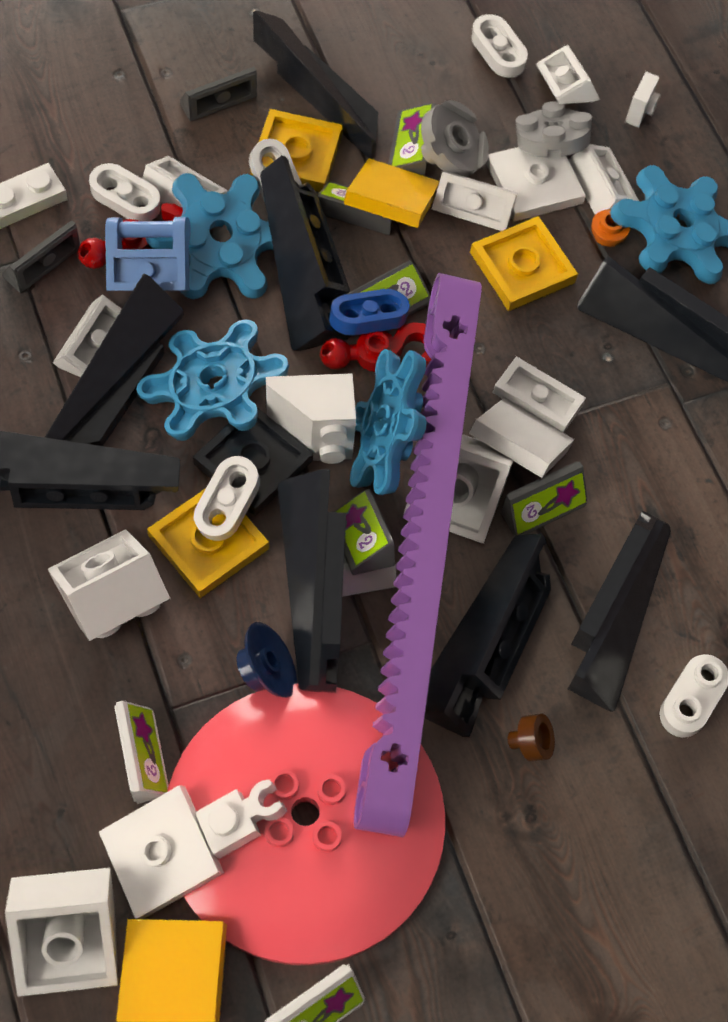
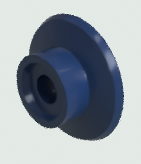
[237,622,297,697]

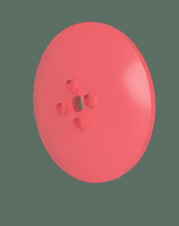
[167,684,445,965]

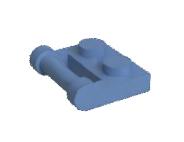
[105,217,191,291]

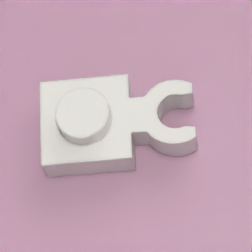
[195,780,287,859]

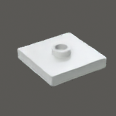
[486,147,586,222]
[99,785,224,919]

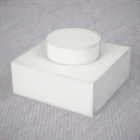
[625,72,661,128]

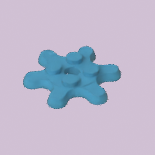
[610,165,728,284]
[145,173,274,299]
[136,319,289,441]
[350,349,427,495]

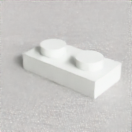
[0,163,68,229]
[432,170,518,231]
[493,356,586,433]

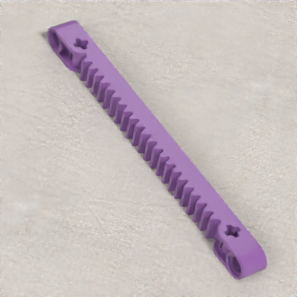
[354,273,482,837]

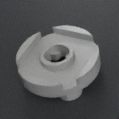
[421,100,489,177]
[516,101,592,157]

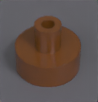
[508,713,555,762]

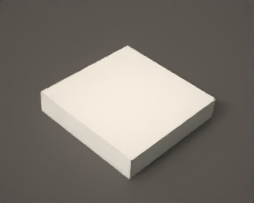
[469,397,575,478]

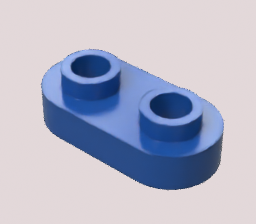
[329,289,410,335]

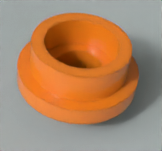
[591,209,630,247]

